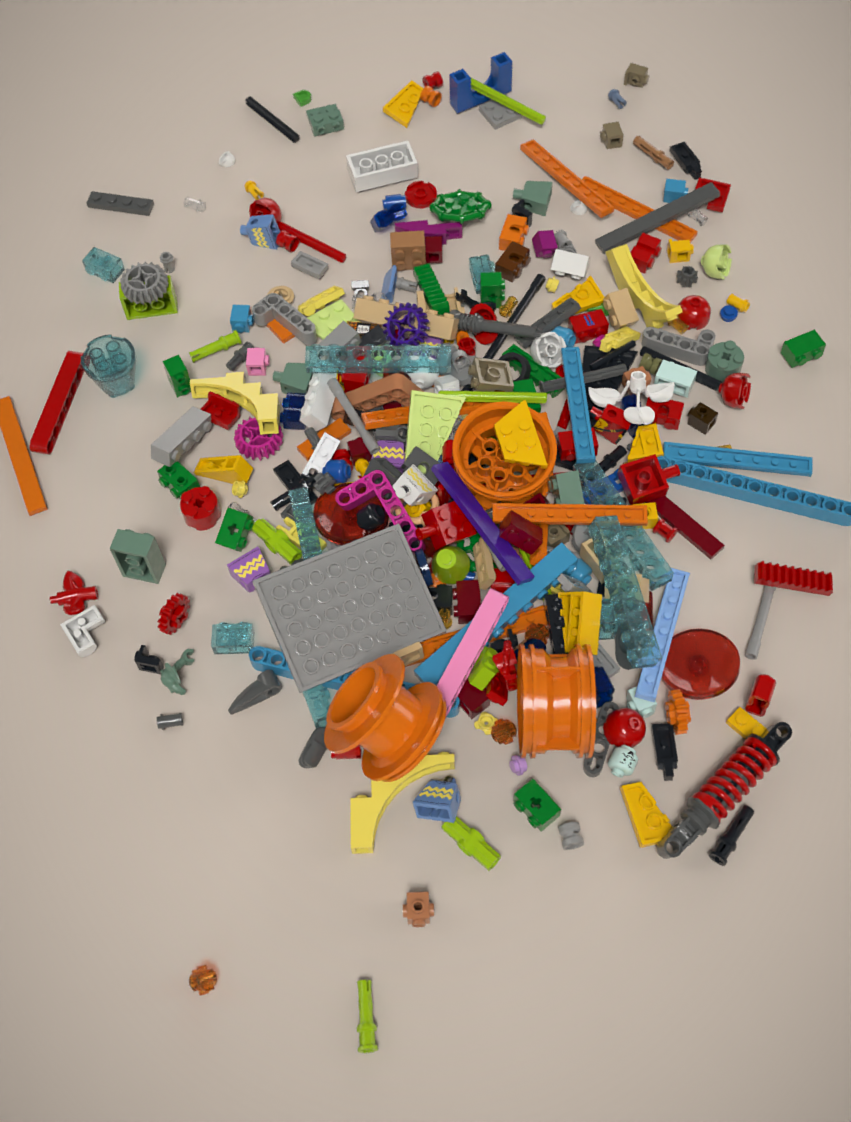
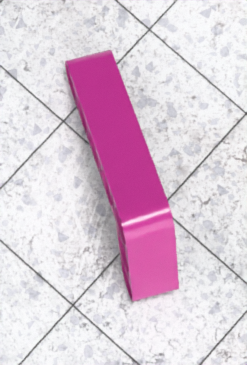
[335,470,425,555]

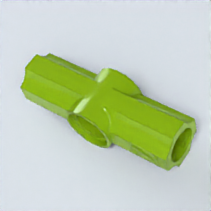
[252,518,303,565]
[441,816,501,871]

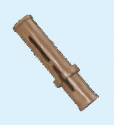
[633,135,674,170]

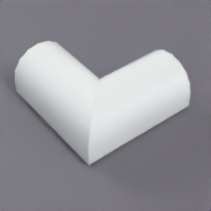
[60,605,105,657]

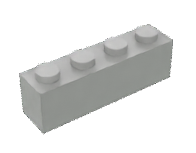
[151,407,212,467]

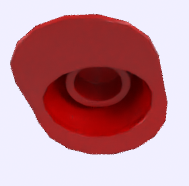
[469,303,498,345]

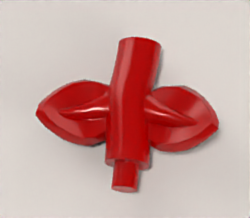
[50,570,98,615]

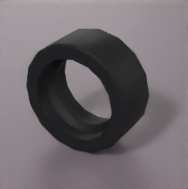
[499,352,531,382]

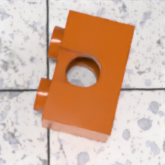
[499,214,529,251]

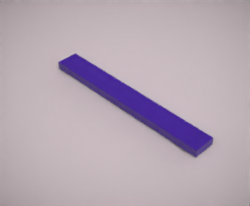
[431,462,535,585]

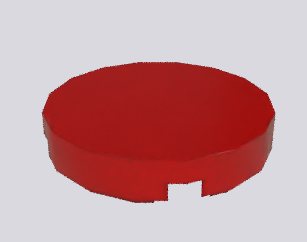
[405,181,437,209]

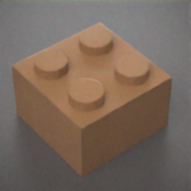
[390,230,426,271]

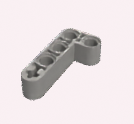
[252,293,317,345]
[641,327,716,366]

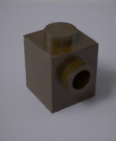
[687,402,718,435]

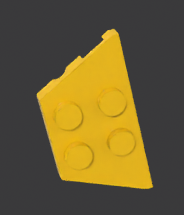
[494,400,548,469]

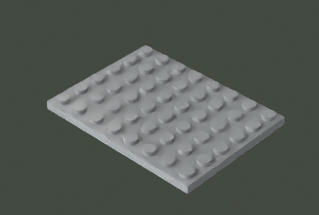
[252,524,447,693]

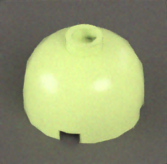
[701,244,732,279]

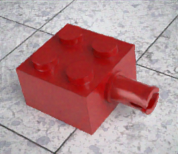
[617,454,680,505]
[415,501,477,551]

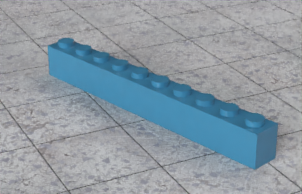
[414,542,578,686]

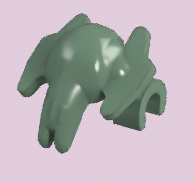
[160,649,194,695]

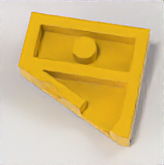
[627,423,664,463]

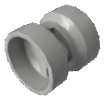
[558,822,584,850]

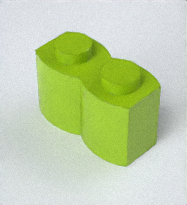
[468,646,498,691]

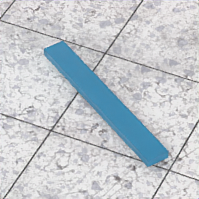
[561,347,596,464]
[663,442,813,477]

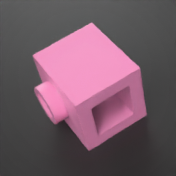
[246,347,270,376]

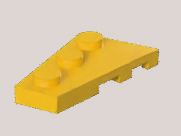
[383,80,424,128]
[551,276,604,315]
[620,782,672,848]

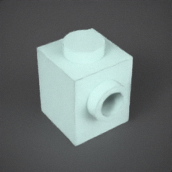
[626,687,657,718]

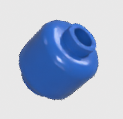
[322,459,351,484]

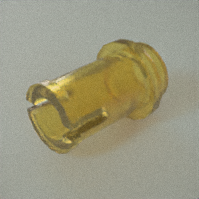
[499,296,518,318]
[667,314,689,335]
[439,608,452,630]

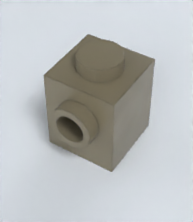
[600,122,624,149]

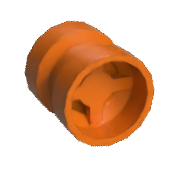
[420,86,442,107]

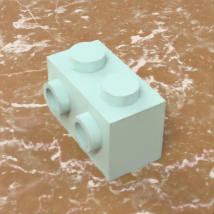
[654,360,697,398]

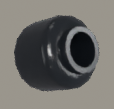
[356,503,385,531]

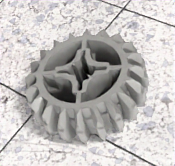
[120,261,168,305]

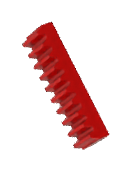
[754,561,833,596]

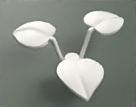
[588,371,675,425]

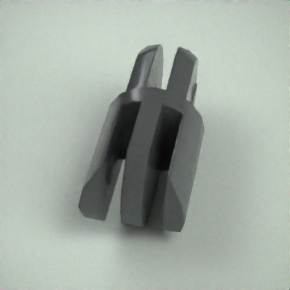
[298,727,327,768]

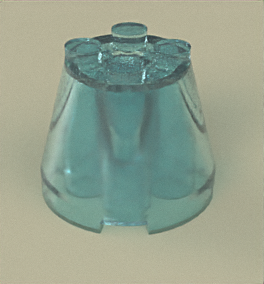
[81,335,136,398]

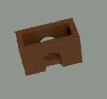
[495,241,531,283]

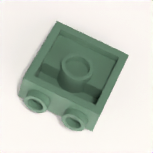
[306,104,344,137]

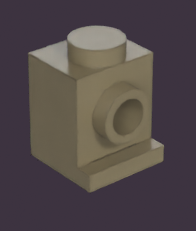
[624,63,649,88]
[547,524,570,548]

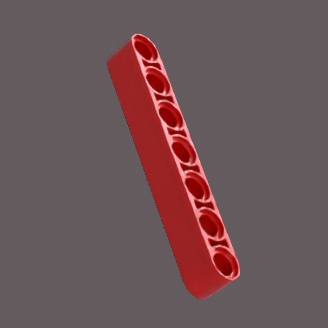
[30,351,88,455]

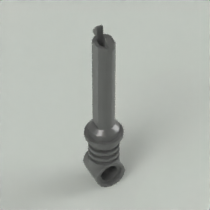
[448,309,544,339]

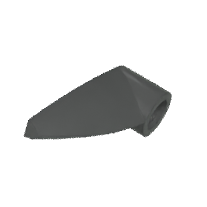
[228,670,282,715]

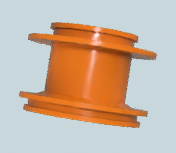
[324,654,447,782]

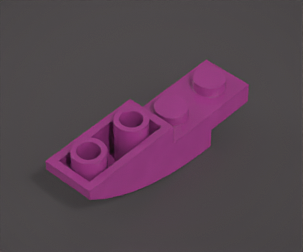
[395,220,462,245]

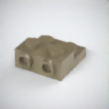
[468,357,514,392]

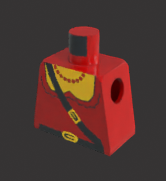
[589,404,631,445]

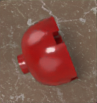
[249,197,282,225]
[676,295,711,330]
[719,373,751,409]
[603,708,646,748]

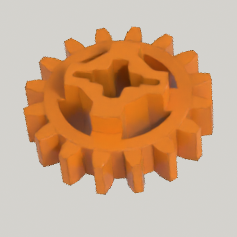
[664,689,691,735]

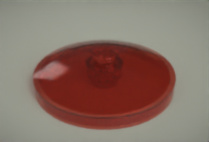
[313,483,389,545]
[661,629,740,700]

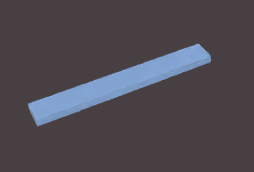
[634,568,690,703]

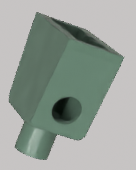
[513,181,553,216]
[272,363,315,401]

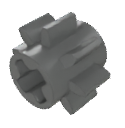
[677,266,698,287]
[313,472,336,495]

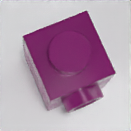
[532,230,558,258]

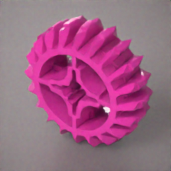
[234,416,283,461]

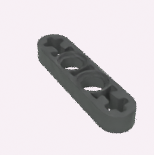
[583,702,619,777]

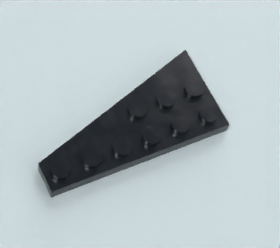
[582,345,638,428]

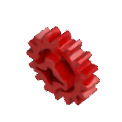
[157,593,190,635]

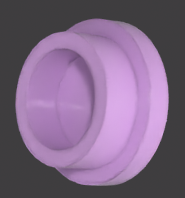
[509,755,527,776]

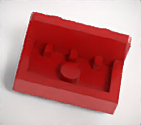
[200,391,241,430]

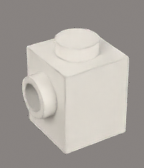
[434,374,460,394]

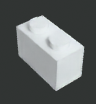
[551,249,591,280]

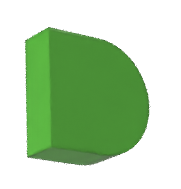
[293,90,312,107]

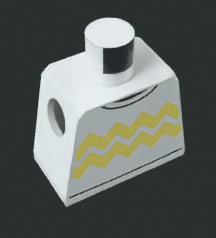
[392,464,438,506]

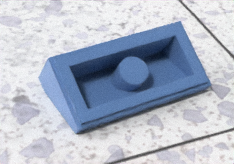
[380,265,397,303]

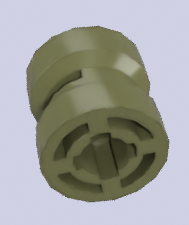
[639,353,663,376]

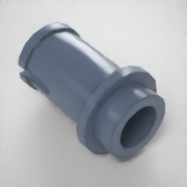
[608,89,627,109]

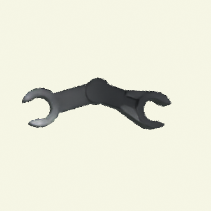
[456,289,496,313]

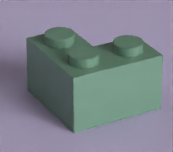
[547,470,584,504]

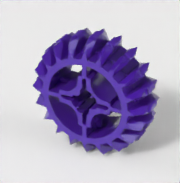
[382,302,430,351]

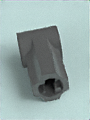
[376,424,408,442]

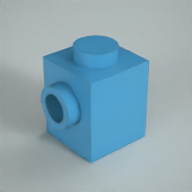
[663,179,688,203]
[230,305,254,333]

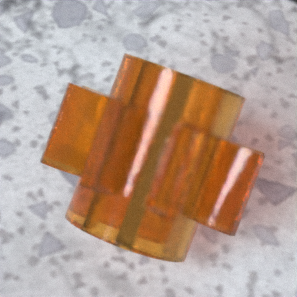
[525,623,549,648]
[491,719,517,745]
[189,965,217,995]

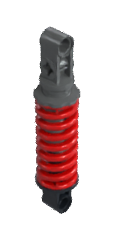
[657,722,792,859]

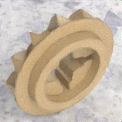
[267,286,294,304]

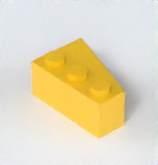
[558,591,602,655]

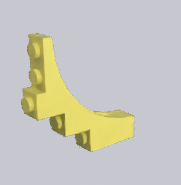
[605,244,682,328]
[190,372,280,435]
[350,752,455,854]

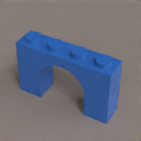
[449,52,513,113]

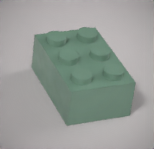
[110,529,166,584]

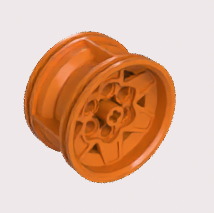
[453,401,557,510]
[517,644,596,759]

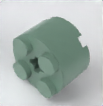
[705,340,744,383]

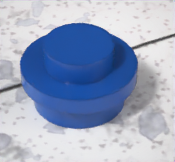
[720,305,738,322]

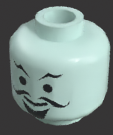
[608,745,639,778]

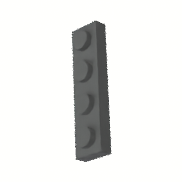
[87,191,154,216]
[514,297,581,349]

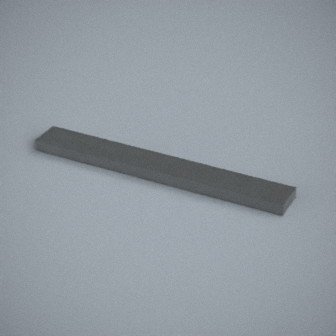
[595,182,720,254]

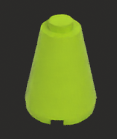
[432,546,470,584]

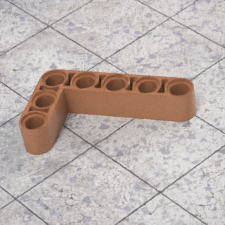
[331,373,424,420]

